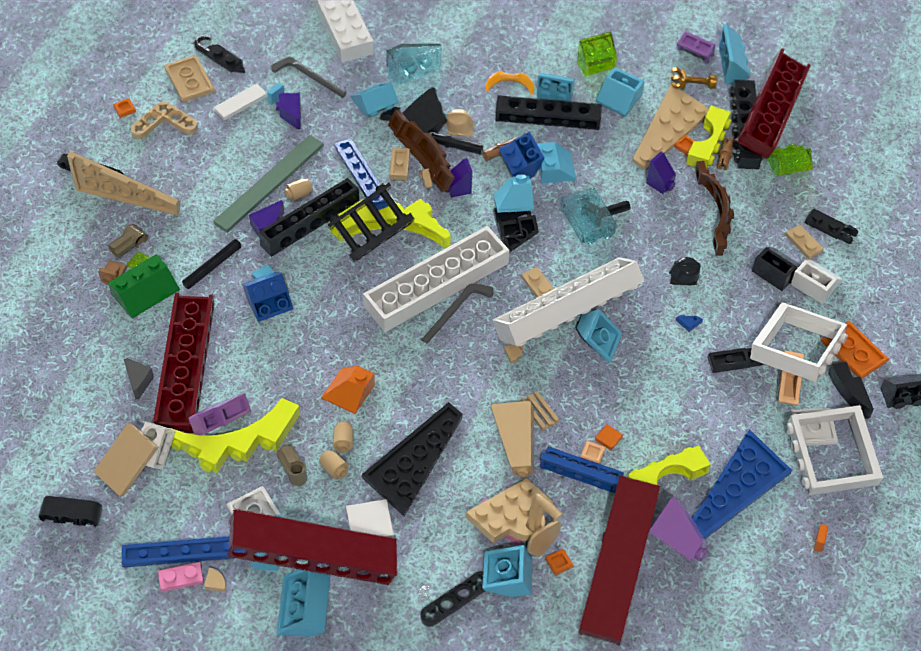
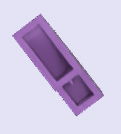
[188,393,251,435]

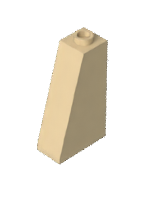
[491,401,534,477]

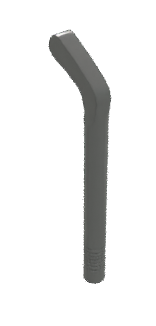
[271,57,347,98]
[421,284,494,344]

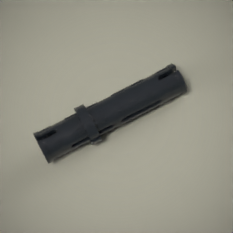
[431,131,484,155]

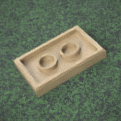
[164,55,215,103]
[93,423,159,497]

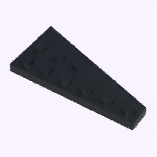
[362,402,463,516]

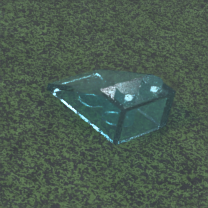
[386,43,442,86]

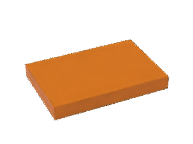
[821,321,889,379]

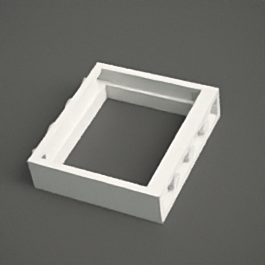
[750,302,848,382]
[786,405,883,495]

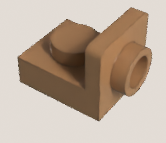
[98,260,127,285]

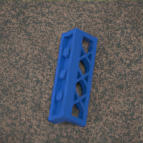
[540,446,624,493]

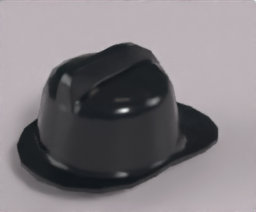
[669,257,701,286]

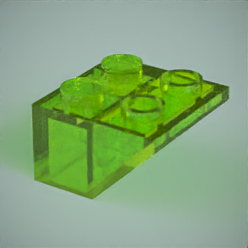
[577,31,617,77]
[767,144,813,176]

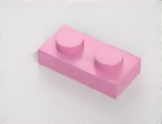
[158,562,204,592]

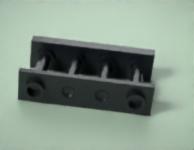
[328,183,415,263]

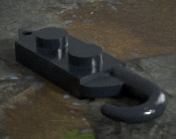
[194,36,245,73]

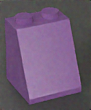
[649,496,709,563]

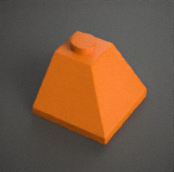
[321,366,375,414]

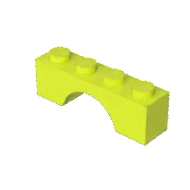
[686,106,732,168]
[627,445,711,485]

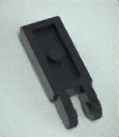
[805,208,859,244]
[707,348,764,373]

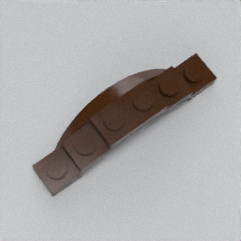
[388,110,455,191]
[695,161,734,256]

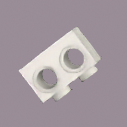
[141,422,175,469]

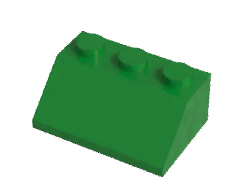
[108,254,180,319]

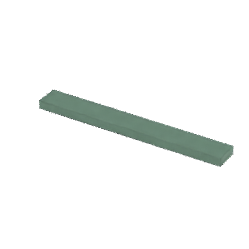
[213,135,323,233]

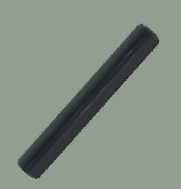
[182,239,242,289]

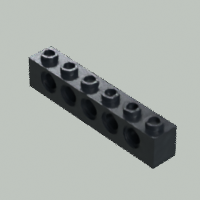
[729,80,762,170]
[495,95,602,130]
[259,178,359,257]

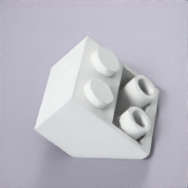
[791,260,843,304]

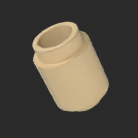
[284,178,313,202]
[333,422,353,453]
[319,450,349,479]

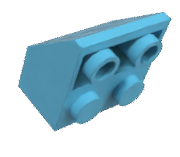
[596,67,645,117]
[537,73,576,101]

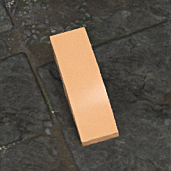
[778,351,804,406]

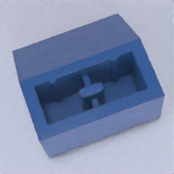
[499,131,545,179]
[242,272,294,322]

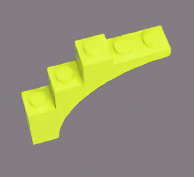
[329,198,451,249]
[171,398,300,473]

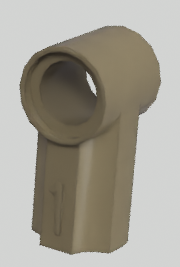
[108,224,148,258]
[276,445,307,486]

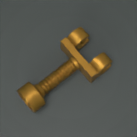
[670,68,717,89]

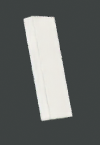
[214,83,267,121]

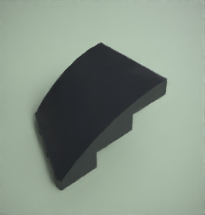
[403,87,447,133]
[493,208,539,253]

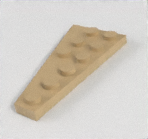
[632,84,709,171]
[67,151,180,216]

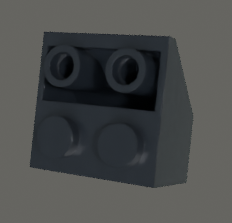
[752,247,800,291]
[880,374,921,409]

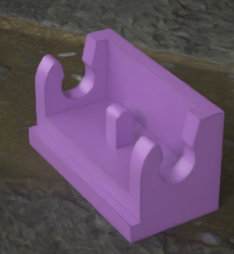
[677,31,715,63]

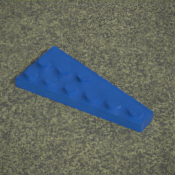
[692,429,792,539]

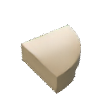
[418,169,433,188]
[504,344,523,364]
[204,567,226,592]

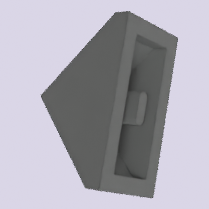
[124,358,154,400]

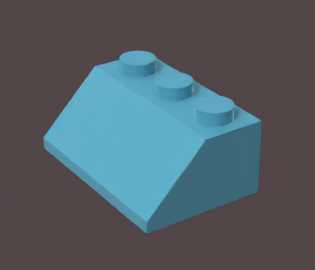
[719,24,750,84]
[276,570,330,637]

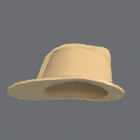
[446,109,475,136]

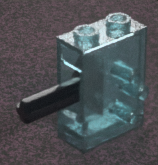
[560,187,631,245]

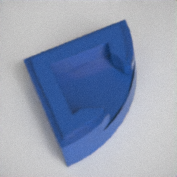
[676,315,703,332]

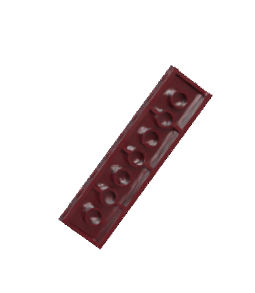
[737,48,811,159]
[153,293,215,433]
[579,476,660,646]
[227,509,397,585]

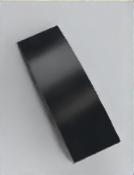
[828,362,874,419]

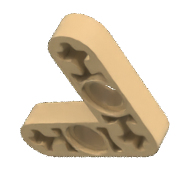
[131,102,198,139]

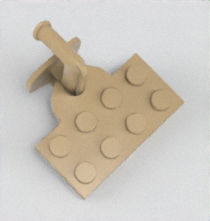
[465,478,564,557]

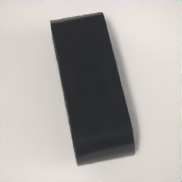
[38,496,102,527]

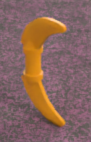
[485,71,534,95]

